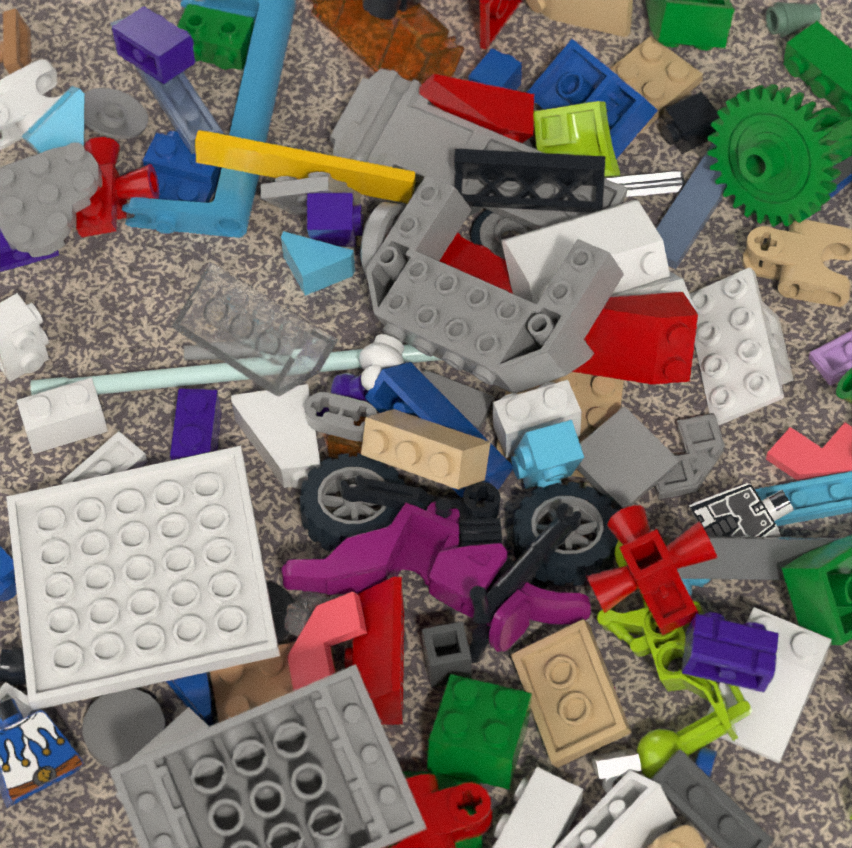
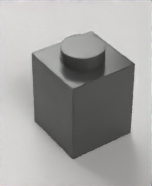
[422,621,472,687]

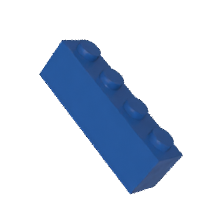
[365,362,513,501]

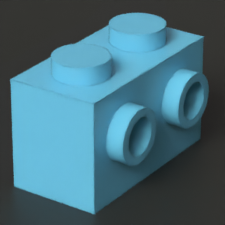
[511,420,584,489]

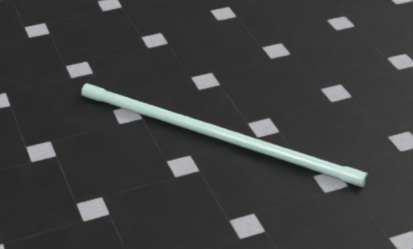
[31,344,441,396]

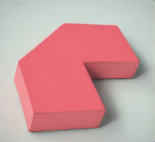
[766,422,852,481]
[287,592,367,691]

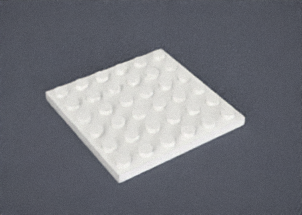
[6,446,280,710]

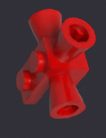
[76,137,159,238]
[586,505,718,636]

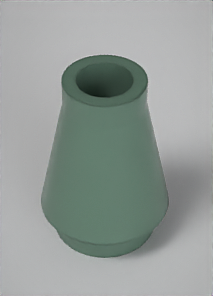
[766,2,821,37]

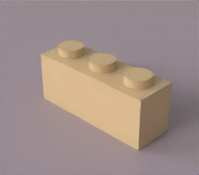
[361,409,491,489]

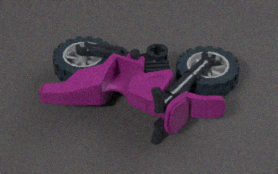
[282,453,618,663]

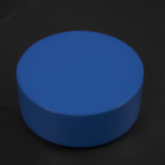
[695,747,717,778]

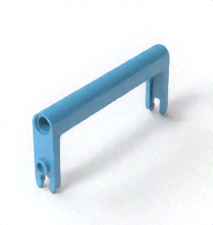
[122,0,296,238]

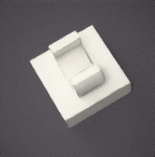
[591,748,641,794]

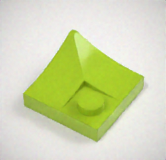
[534,101,620,177]

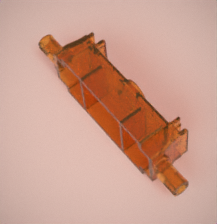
[310,0,465,84]

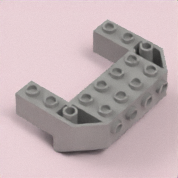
[366,175,624,393]

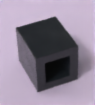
[661,91,720,154]

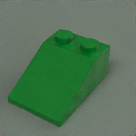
[646,0,735,51]
[781,535,852,645]

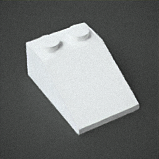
[707,607,831,763]

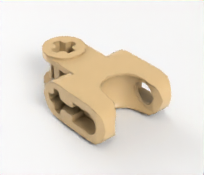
[742,220,852,307]

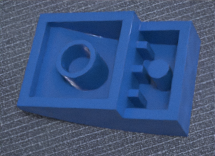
[527,39,658,159]

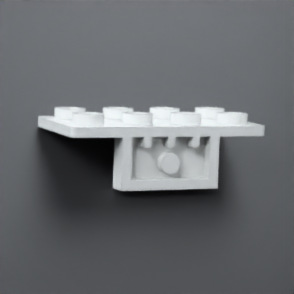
[689,268,793,425]

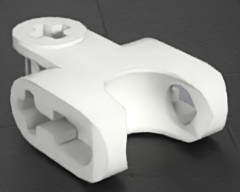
[0,59,61,150]

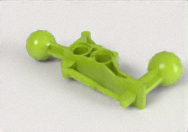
[597,540,752,779]

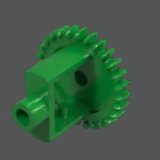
[707,84,852,227]

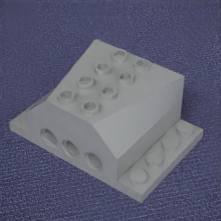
[109,665,426,848]

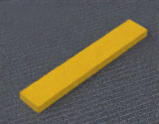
[195,130,416,204]

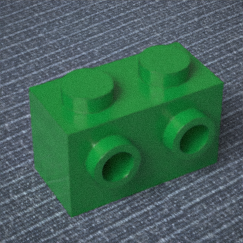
[177,4,255,71]

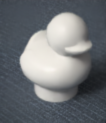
[359,335,404,391]

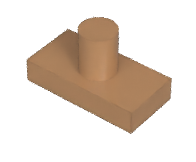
[0,8,31,74]

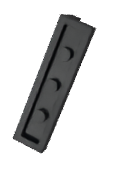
[454,148,605,213]

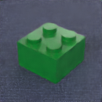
[427,674,532,790]

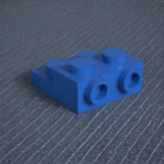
[143,131,222,203]

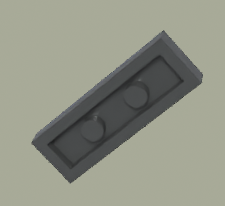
[650,749,774,848]

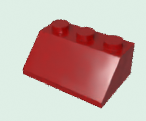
[345,577,405,725]

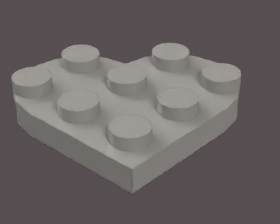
[0,143,102,257]

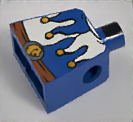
[0,698,84,808]

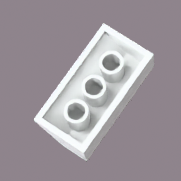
[501,200,670,304]

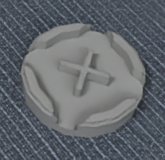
[82,688,166,769]

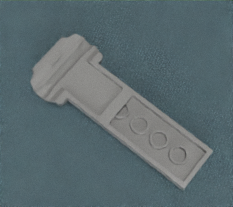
[330,69,628,230]

